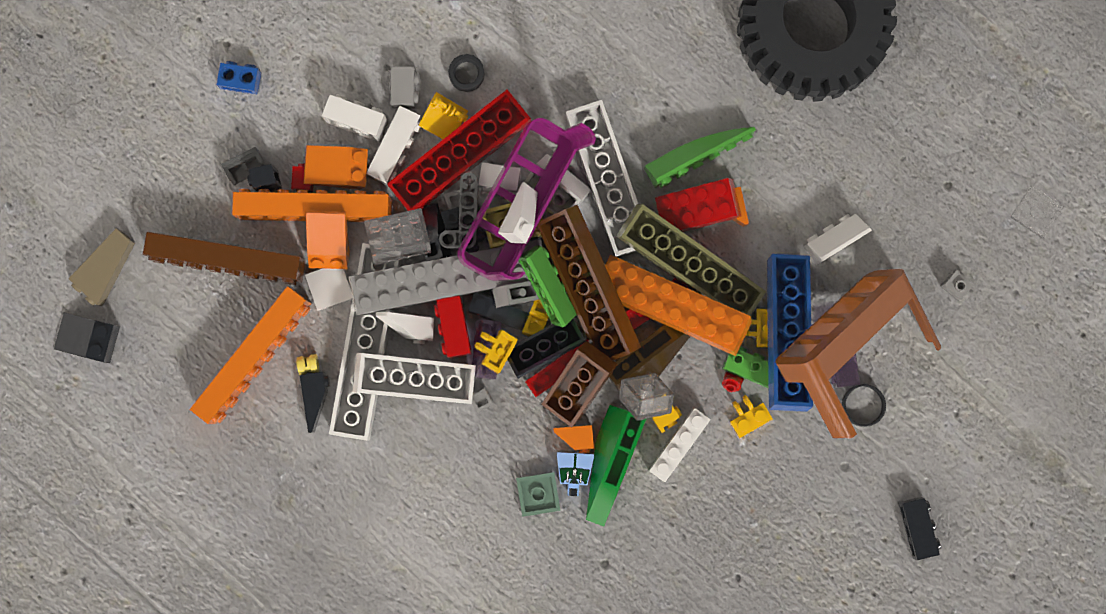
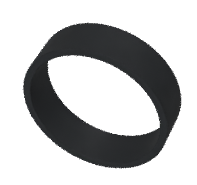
[842,384,886,427]

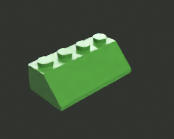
[518,245,577,327]

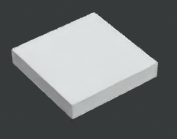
[305,269,353,311]

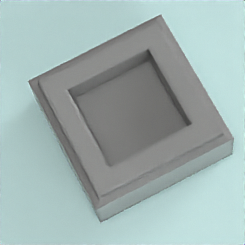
[472,387,494,413]

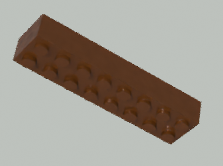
[537,204,641,360]
[142,232,306,286]

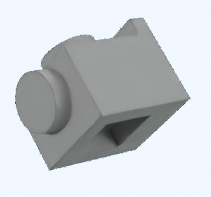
[940,270,973,301]

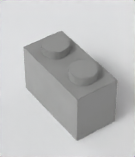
[391,67,419,108]
[492,281,539,308]

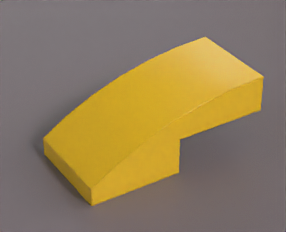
[522,299,549,337]

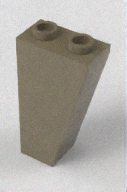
[69,228,135,306]

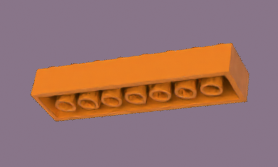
[232,189,392,223]
[605,255,752,356]
[189,286,312,424]

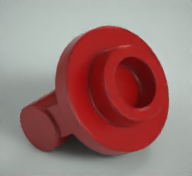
[722,371,744,392]

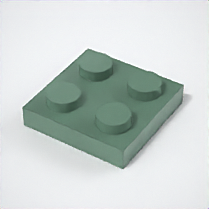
[516,472,561,517]

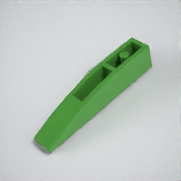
[644,127,756,188]

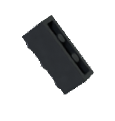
[898,497,941,561]

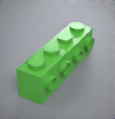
[722,346,768,388]

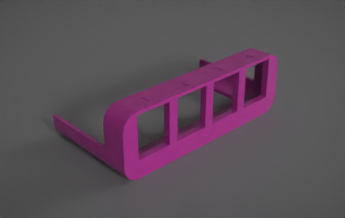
[457,118,596,281]

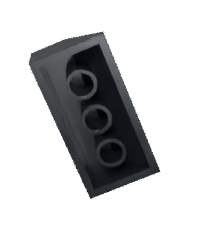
[507,319,586,379]

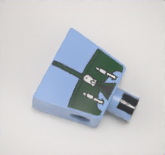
[557,452,594,496]

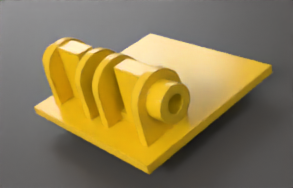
[418,92,468,139]

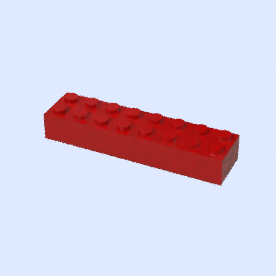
[387,89,531,217]

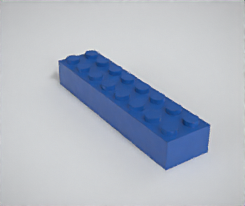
[767,254,813,412]

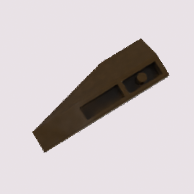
[609,324,691,402]

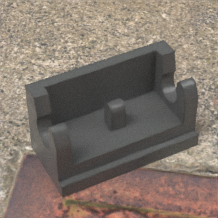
[221,147,266,185]

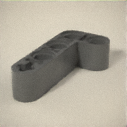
[439,172,478,249]

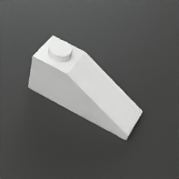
[498,182,538,243]
[376,312,435,344]

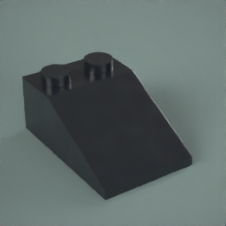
[54,312,120,363]

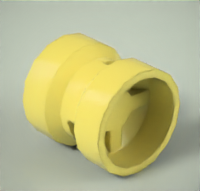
[296,354,319,375]

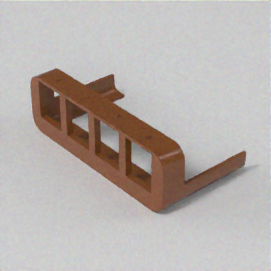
[775,269,941,439]

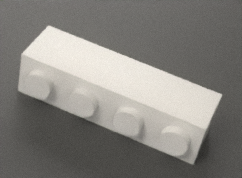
[366,106,422,186]
[648,408,711,482]

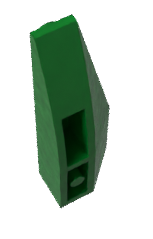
[586,404,647,527]

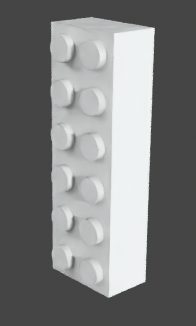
[352,353,476,404]

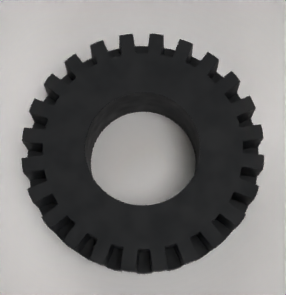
[737,0,897,102]

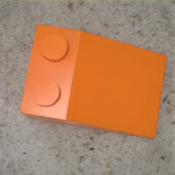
[304,145,368,190]
[306,210,350,269]

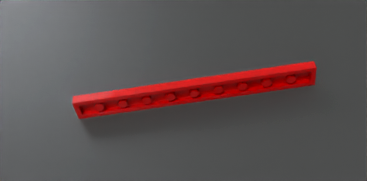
[525,278,692,397]

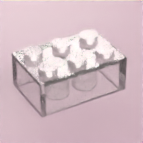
[364,208,431,265]

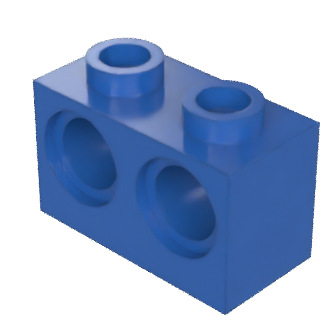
[216,61,261,95]

